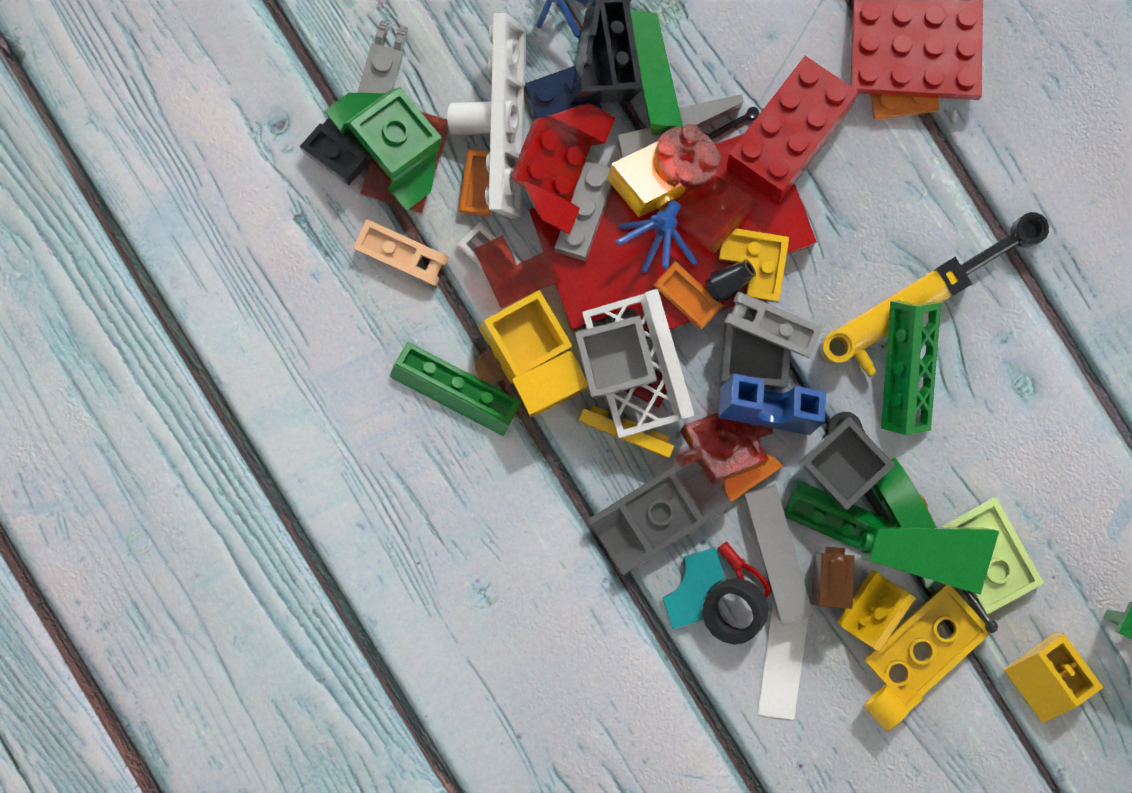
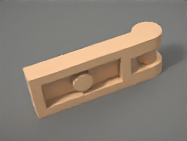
[353,219,449,287]

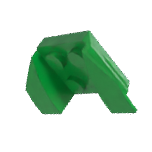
[324,87,442,211]

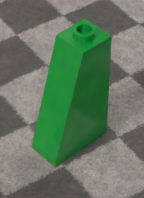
[860,527,999,595]

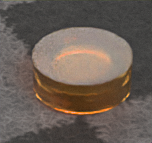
[475,351,506,384]

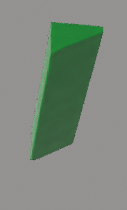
[630,11,683,135]
[390,342,522,436]
[784,480,897,550]

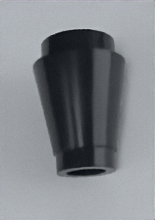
[705,259,756,302]

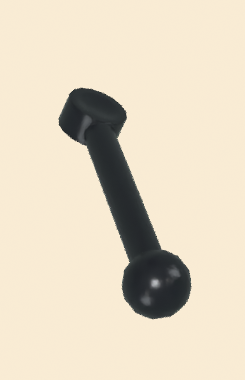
[699,107,759,146]
[961,589,998,633]

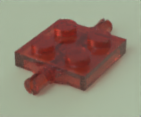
[676,413,773,485]

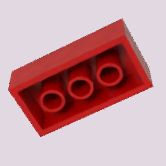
[726,55,858,204]

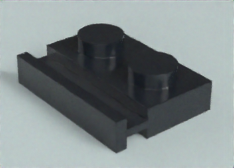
[299,116,372,185]

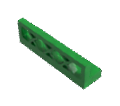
[881,300,941,435]

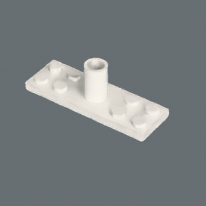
[447,13,526,219]

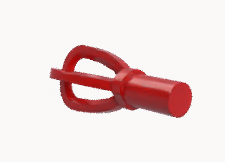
[717,541,771,598]

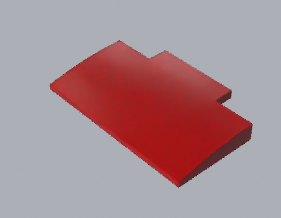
[529,134,817,338]

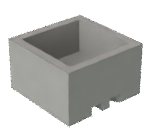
[575,315,657,398]

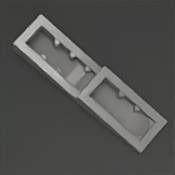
[617,94,744,159]
[744,485,814,624]

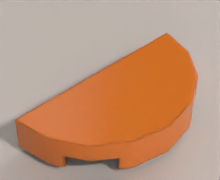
[724,453,783,502]

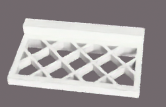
[582,289,695,438]

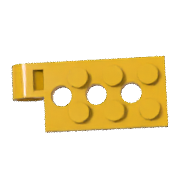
[863,584,991,732]

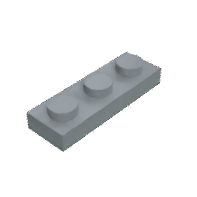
[555,161,613,261]

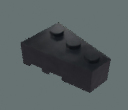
[570,0,643,105]

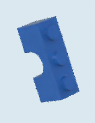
[718,373,826,435]

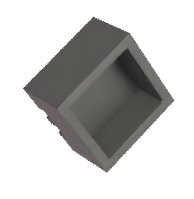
[719,317,791,389]
[798,416,895,510]

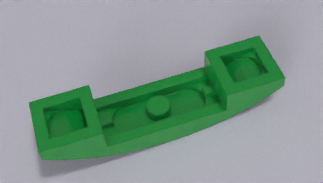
[873,458,938,588]

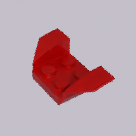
[510,103,615,234]

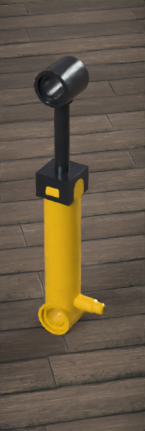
[819,212,1049,377]

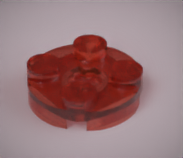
[653,124,721,190]

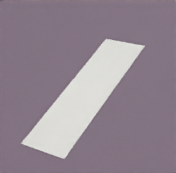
[758,594,812,720]

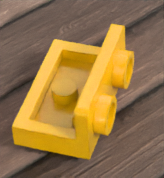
[837,570,915,652]

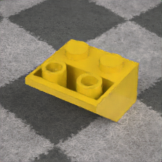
[1003,631,1104,723]

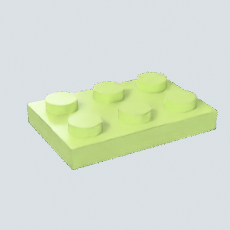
[941,497,1044,615]

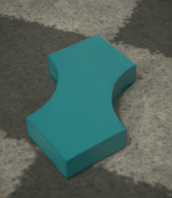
[662,547,725,629]

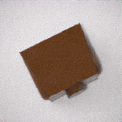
[811,547,855,609]

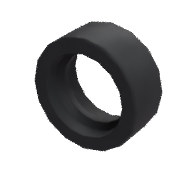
[702,578,769,645]

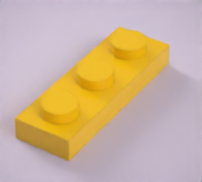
[578,405,674,459]

